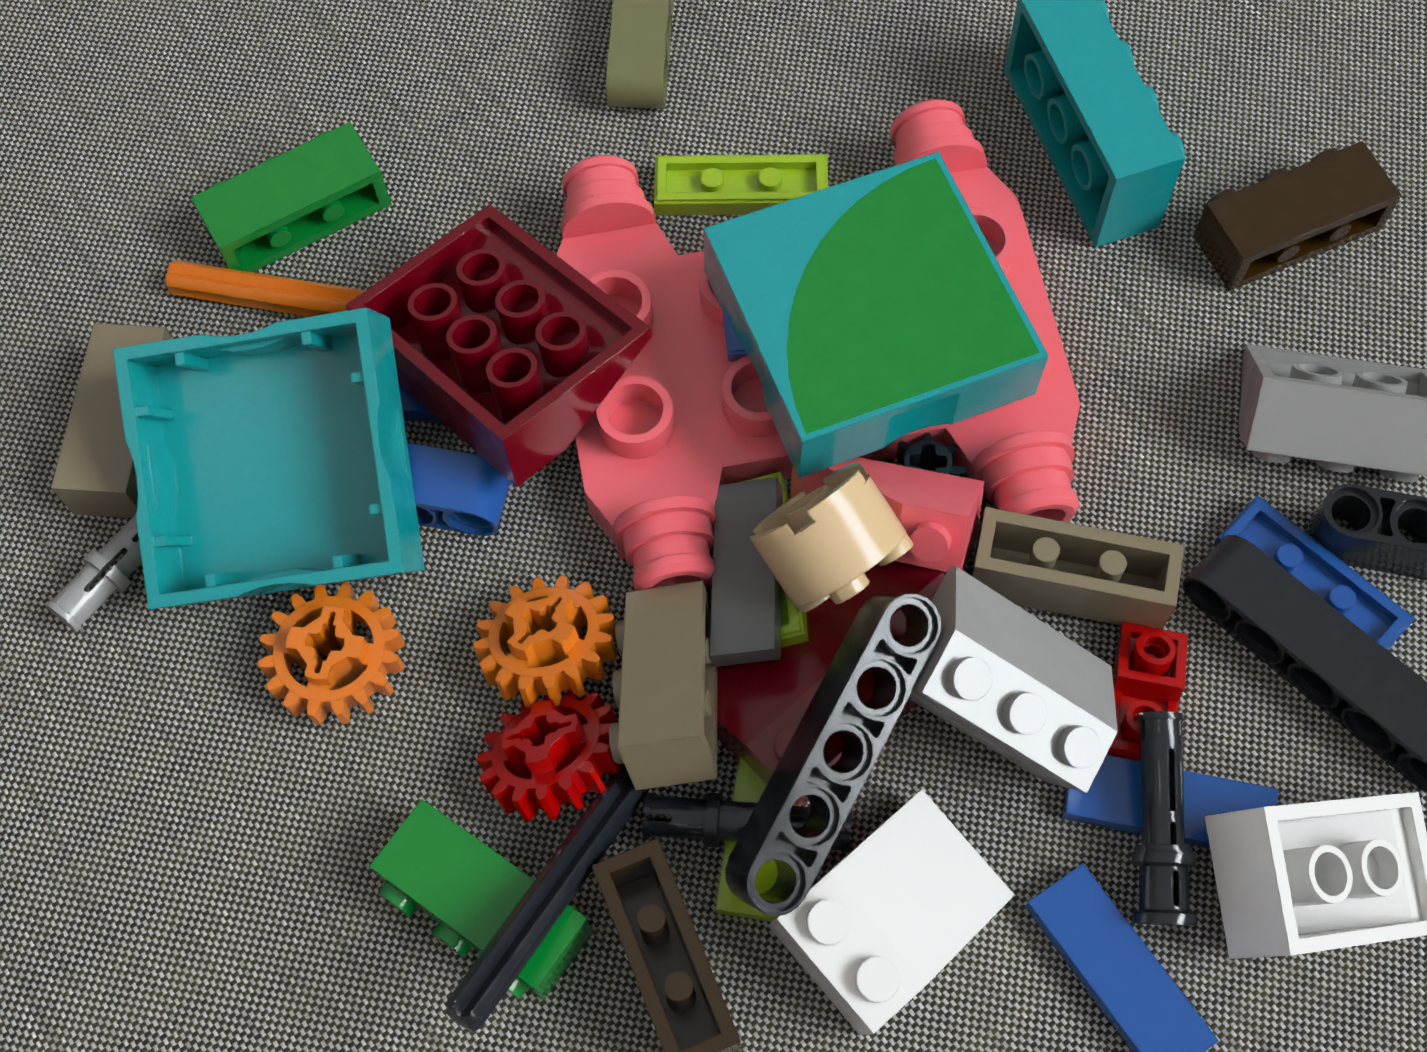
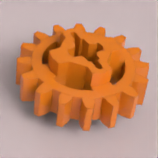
[473,575,618,707]
[258,582,405,725]

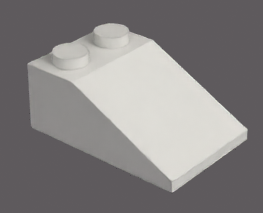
[768,789,1014,1036]
[1205,792,1427,959]

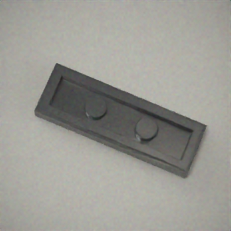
[710,477,783,667]

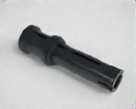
[1131,711,1197,926]

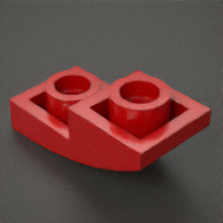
[1106,622,1188,761]

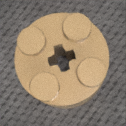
[749,462,913,613]

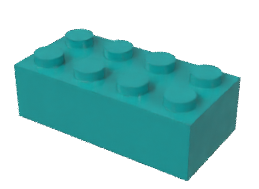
[1004,0,1185,248]

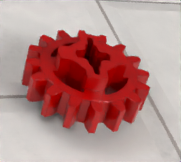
[477,689,621,821]

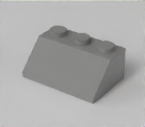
[1238,344,1427,482]
[909,566,1118,793]

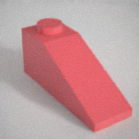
[790,457,985,572]

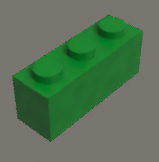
[191,122,392,272]
[369,799,594,1001]

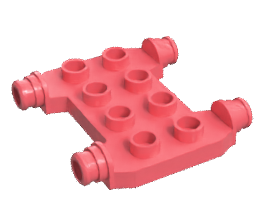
[557,99,1081,591]

